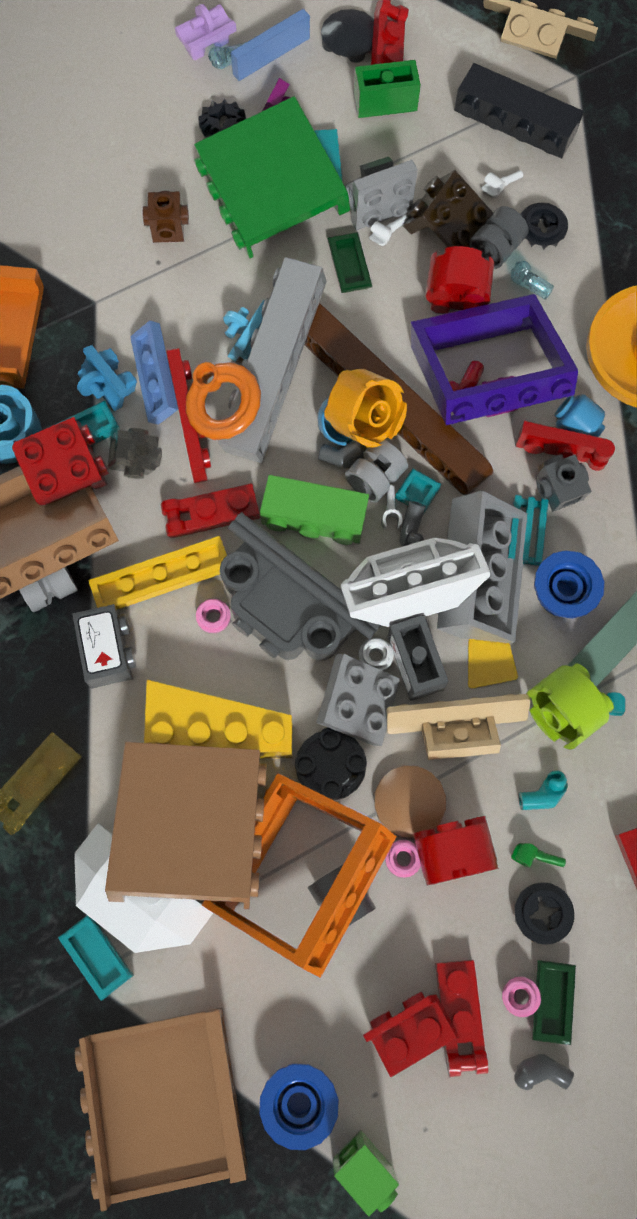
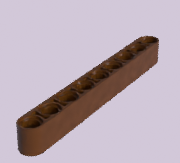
[304,303,493,495]

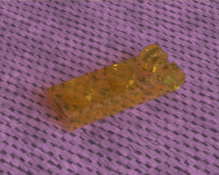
[0,732,81,835]

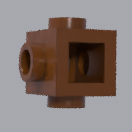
[142,191,189,243]

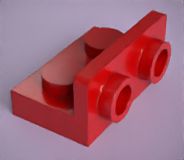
[363,991,459,1077]

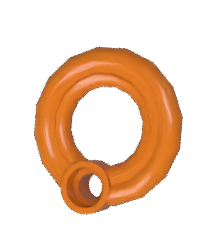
[186,362,261,440]

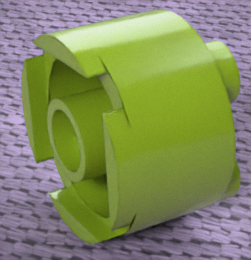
[526,663,614,750]

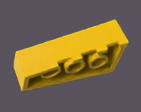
[144,680,292,758]

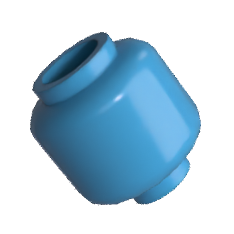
[554,394,605,437]

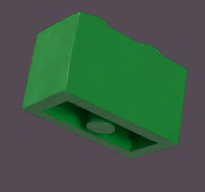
[354,60,421,118]

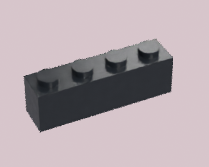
[454,63,584,159]

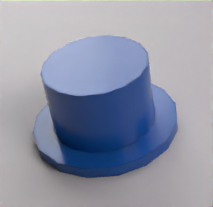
[534,550,605,619]
[259,1063,339,1150]

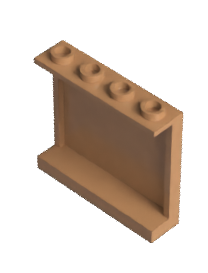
[0,466,119,599]
[105,742,267,909]
[75,1008,248,1211]

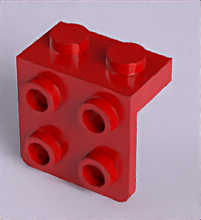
[12,417,109,506]

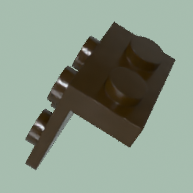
[403,170,493,247]

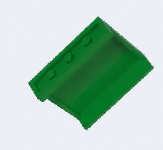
[194,96,350,259]

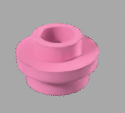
[196,599,231,633]
[385,840,421,878]
[502,977,541,1017]

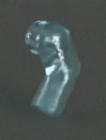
[208,41,248,69]
[510,261,554,299]

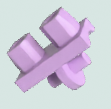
[175,4,237,60]

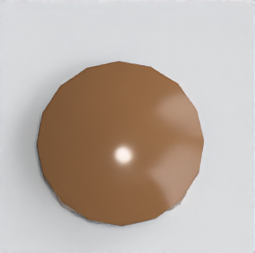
[375,765,446,838]

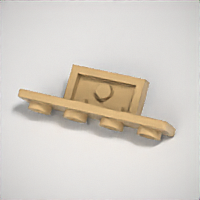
[483,0,598,59]
[386,694,531,760]

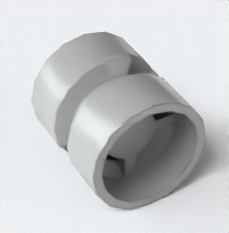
[345,440,408,503]
[19,567,78,613]

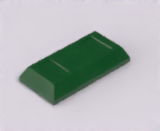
[328,232,372,293]
[532,960,576,1045]

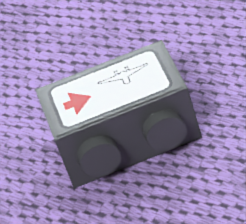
[72,604,136,689]
[387,615,449,701]

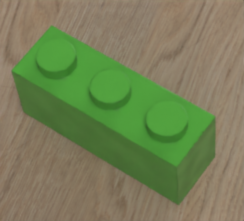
[260,475,369,545]

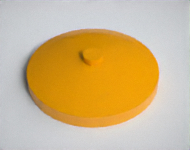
[586,285,637,408]

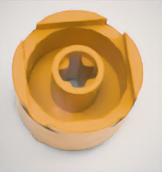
[324,369,407,447]

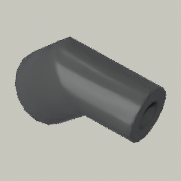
[318,440,368,469]
[399,501,426,547]
[514,1054,574,1090]

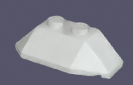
[341,538,490,627]
[75,823,213,953]

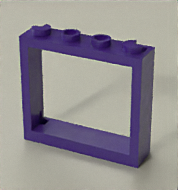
[411,294,578,425]

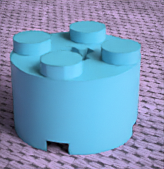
[0,385,42,464]

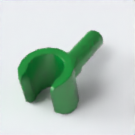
[511,843,566,868]

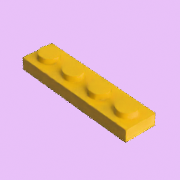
[88,536,227,610]

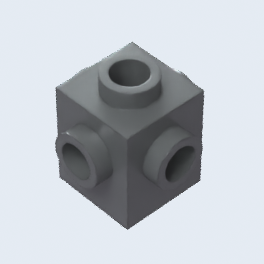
[536,455,592,512]

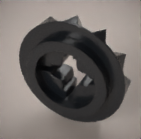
[199,98,247,138]
[521,203,568,250]
[514,882,575,944]

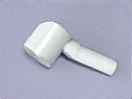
[481,170,523,198]
[369,215,408,246]
[381,485,403,529]

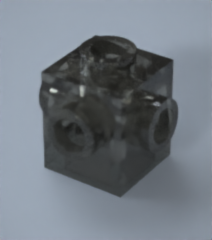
[107,428,162,479]

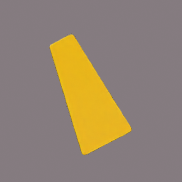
[468,639,518,689]

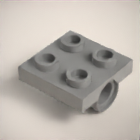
[345,160,418,231]
[316,654,400,746]

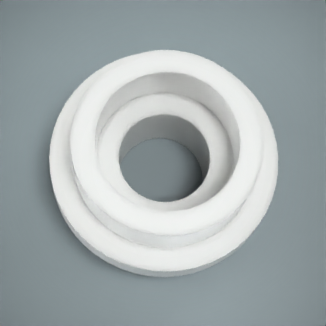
[358,638,394,671]

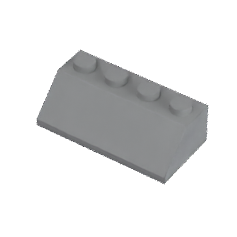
[437,491,528,644]

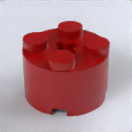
[426,246,494,314]
[413,816,499,886]

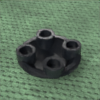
[321,9,374,63]
[295,728,367,800]

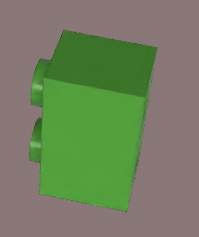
[333,1130,399,1217]

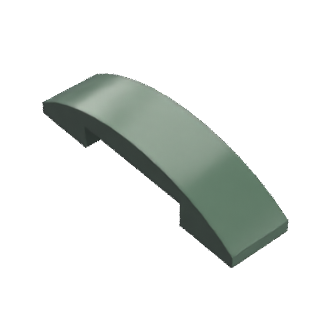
[568,591,637,687]

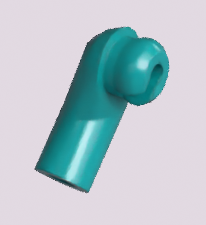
[519,770,568,810]

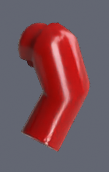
[449,360,484,391]

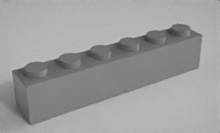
[218,257,327,463]

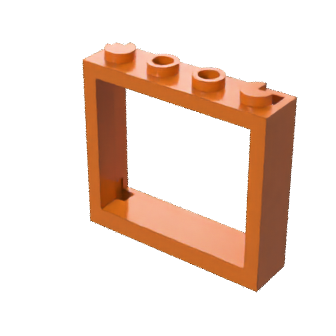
[202,773,397,978]

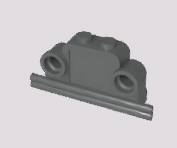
[220,512,381,661]

